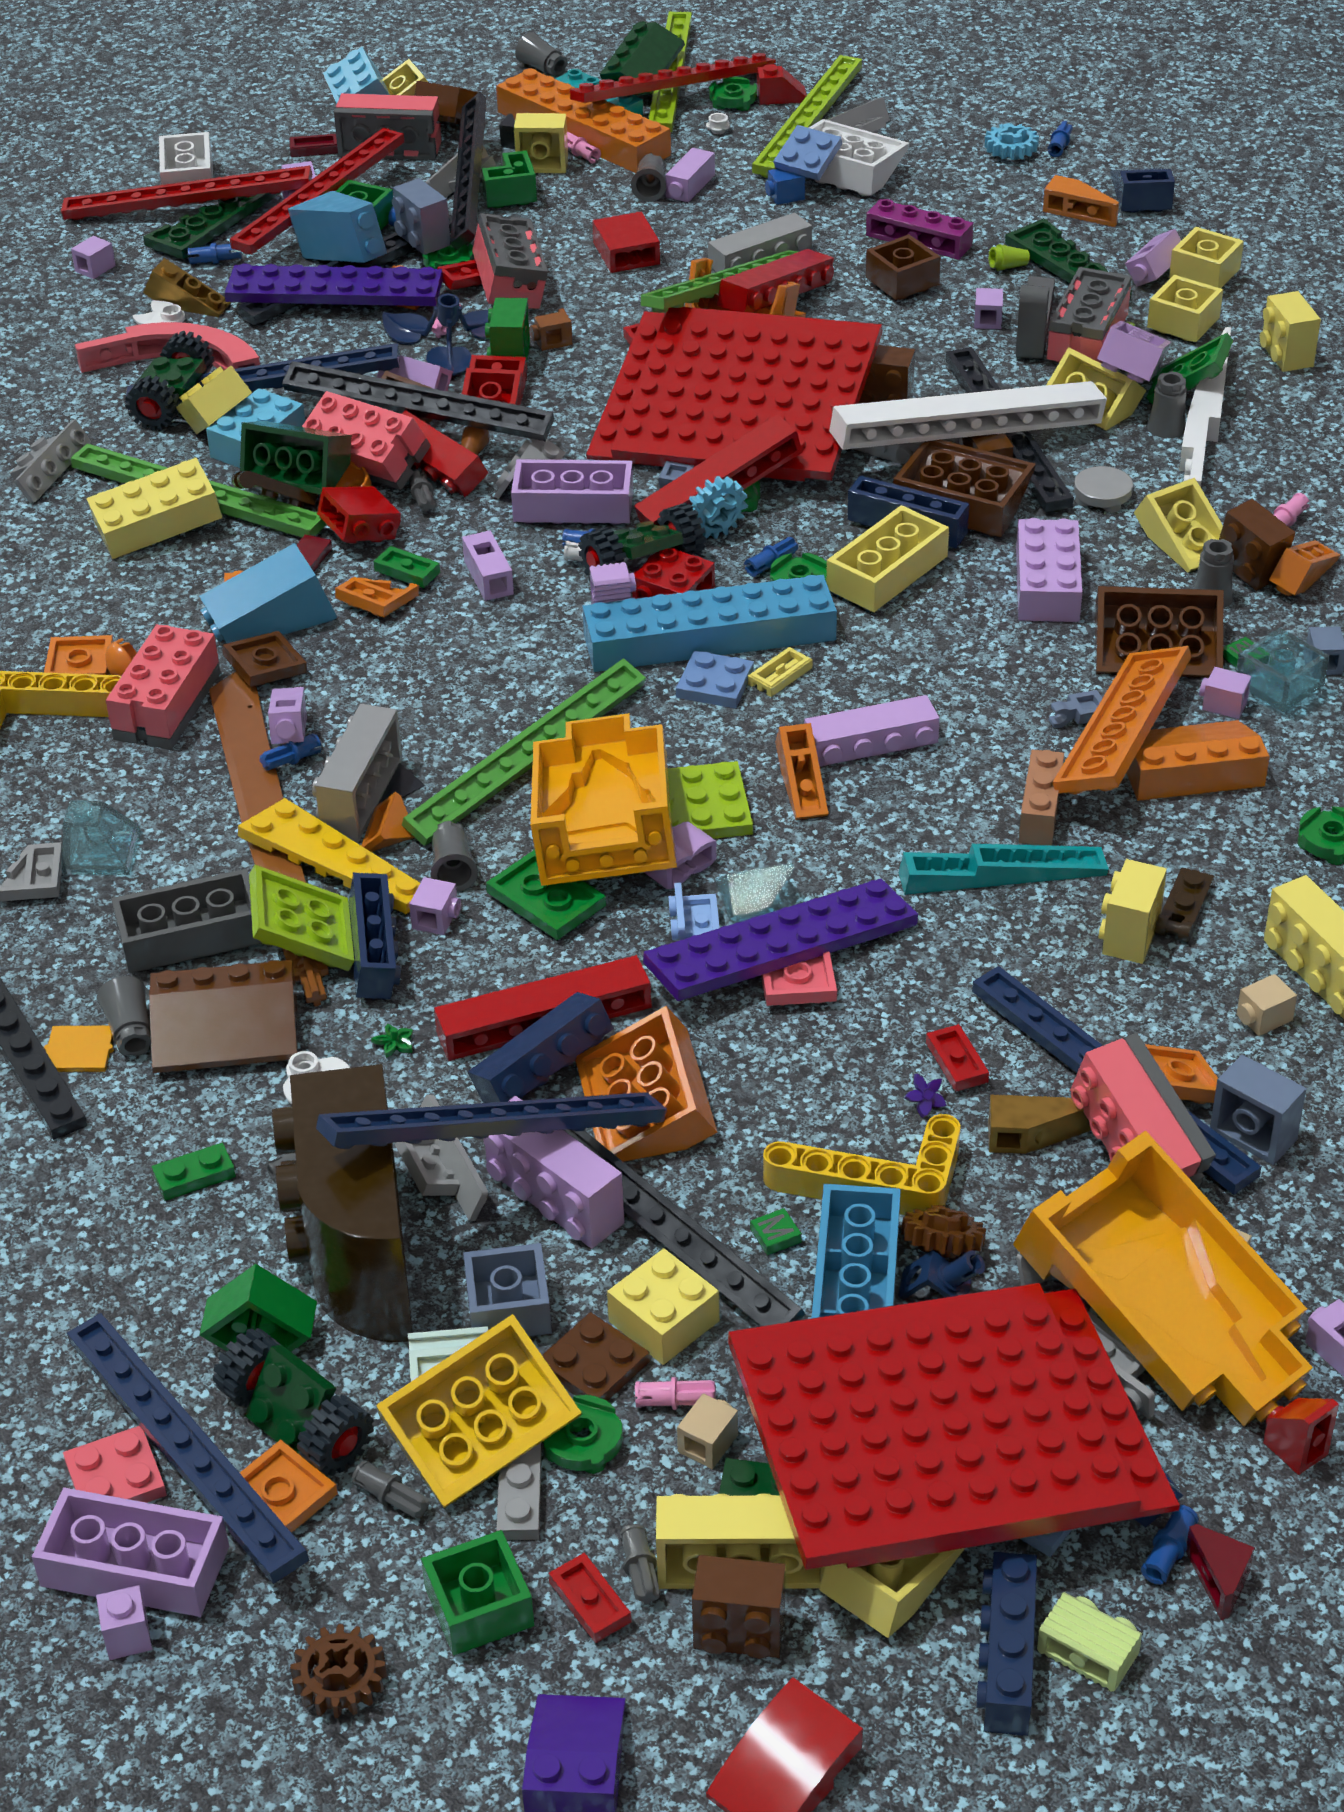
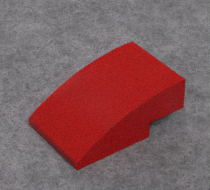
[462,355,528,405]
[706,1677,863,1812]

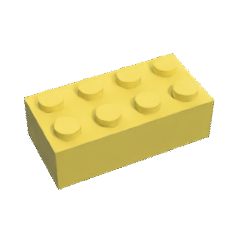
[86,457,222,559]
[826,505,949,612]
[1264,875,1344,1019]
[656,1494,825,1589]

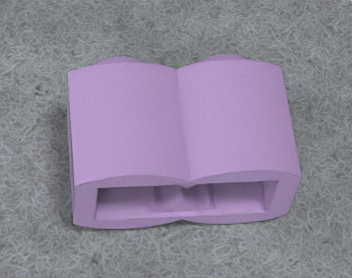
[644,822,716,889]

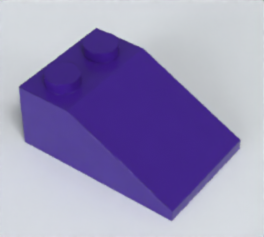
[522,1694,626,1812]

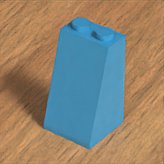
[288,191,387,263]
[199,543,338,643]

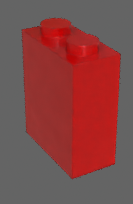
[592,211,660,273]

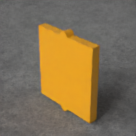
[44,1025,114,1072]

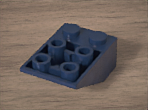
[1110,168,1175,213]

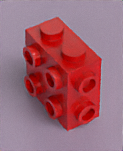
[317,486,401,543]
[632,547,715,599]

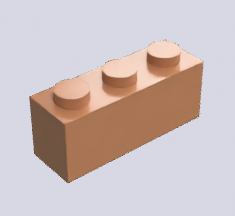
[1019,749,1064,846]

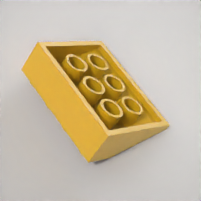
[376,1314,582,1508]

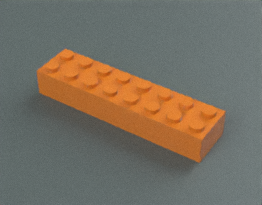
[496,68,671,173]

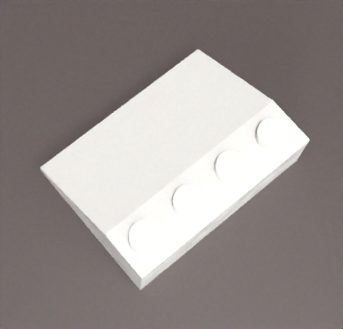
[809,119,909,196]

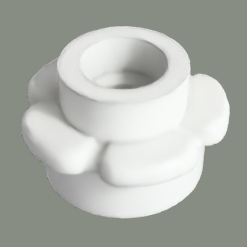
[706,113,730,134]

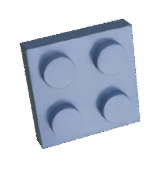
[773,125,843,181]
[676,651,754,708]

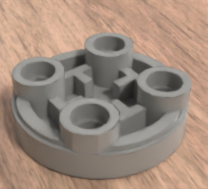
[1074,466,1133,513]

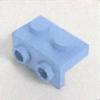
[668,883,720,941]

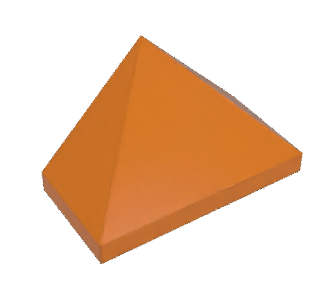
[361,792,415,852]

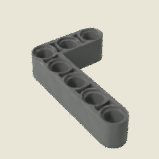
[1016,276,1055,359]

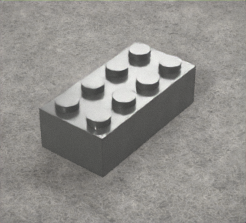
[111,868,262,973]

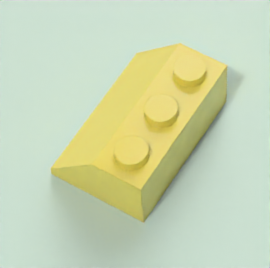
[1047,347,1146,431]

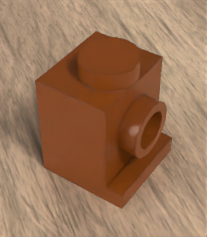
[530,308,573,351]

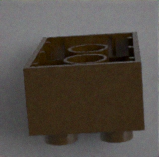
[272,1064,413,1342]

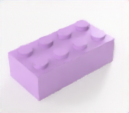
[1097,320,1171,383]
[511,459,633,525]
[1016,518,1082,622]
[483,1096,624,1249]
[32,1487,229,1617]

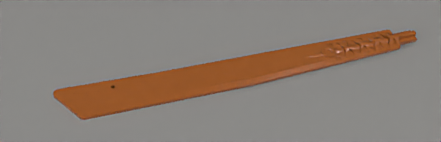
[209,671,329,1007]

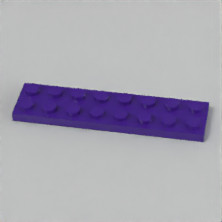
[225,264,442,306]
[643,878,918,1001]

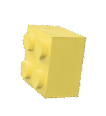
[514,113,568,173]
[1169,227,1244,288]
[1147,275,1223,342]
[1260,291,1321,372]
[176,366,252,434]
[1098,859,1167,964]
[607,1248,720,1365]

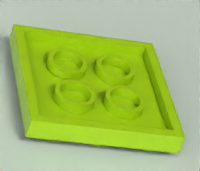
[668,761,753,839]
[249,865,354,971]

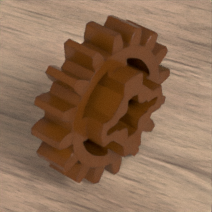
[900,1205,986,1258]
[290,1624,387,1718]

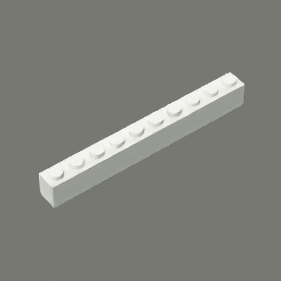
[829,381,1107,450]

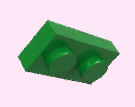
[373,546,441,588]
[151,1142,236,1201]

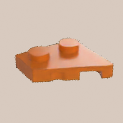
[335,577,419,617]

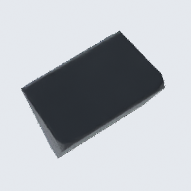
[499,114,515,149]

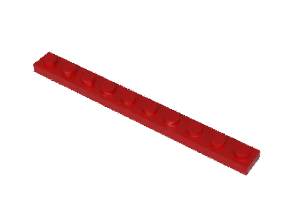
[570,53,776,103]
[230,128,404,255]
[61,165,313,220]

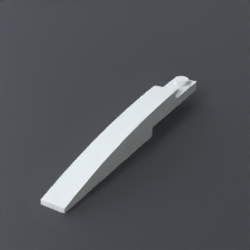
[1179,327,1231,487]

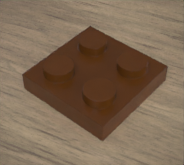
[223,631,307,687]
[542,1312,650,1401]

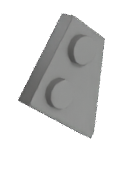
[0,842,64,901]

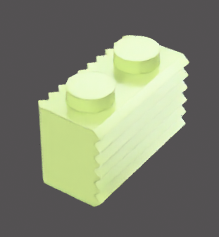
[1037,1592,1142,1692]

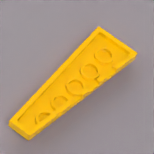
[238,798,420,914]

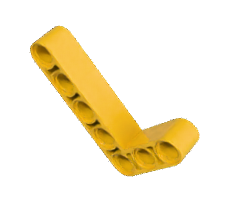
[0,671,121,729]
[763,1114,960,1215]

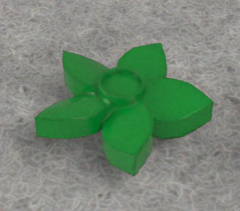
[371,1024,413,1058]

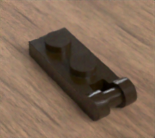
[231,471,318,509]
[1154,867,1214,942]

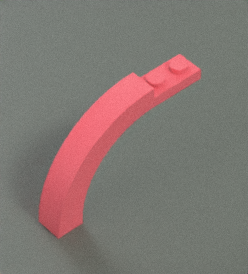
[75,322,260,373]

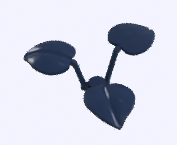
[382,293,489,376]

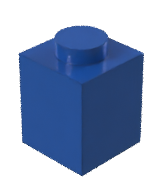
[765,169,805,205]

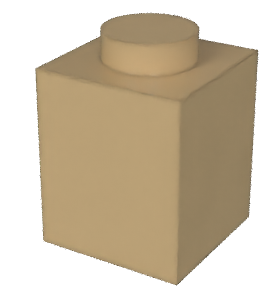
[1237,974,1297,1036]
[677,1393,738,1469]

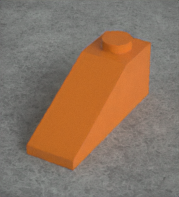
[1043,175,1119,227]
[1269,540,1341,596]
[775,723,829,820]

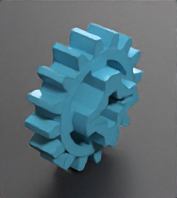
[984,123,1039,160]
[689,476,748,539]

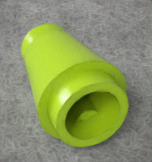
[988,244,1030,271]

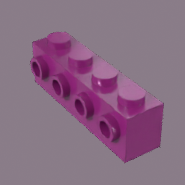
[866,199,974,260]

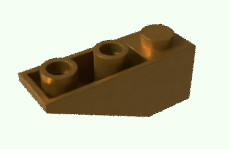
[143,258,231,318]
[988,1094,1091,1154]

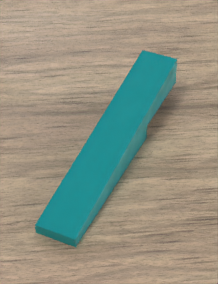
[898,843,1109,895]

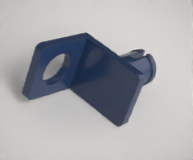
[898,1250,985,1300]

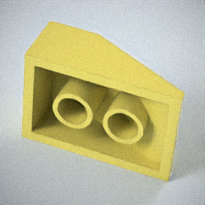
[383,59,428,96]
[1134,477,1223,573]
[819,1548,965,1638]

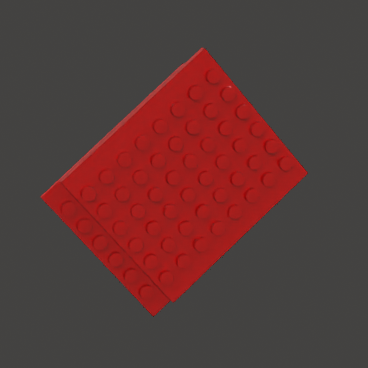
[586,307,883,482]
[728,1283,1180,1570]

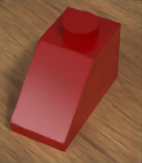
[757,64,807,105]
[1263,1398,1339,1475]

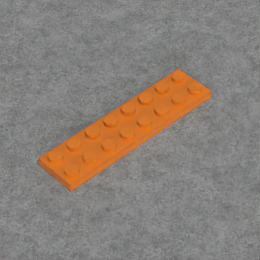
[1052,646,1192,794]

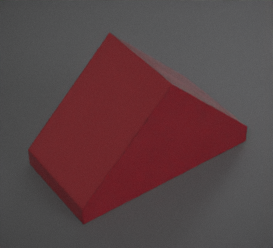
[1186,1524,1255,1620]

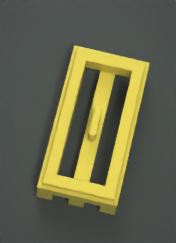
[748,647,813,697]

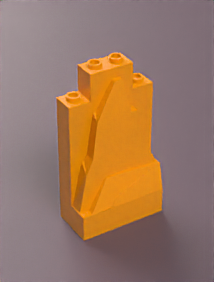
[530,713,677,886]
[1013,1130,1313,1427]

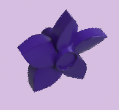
[904,1073,947,1118]

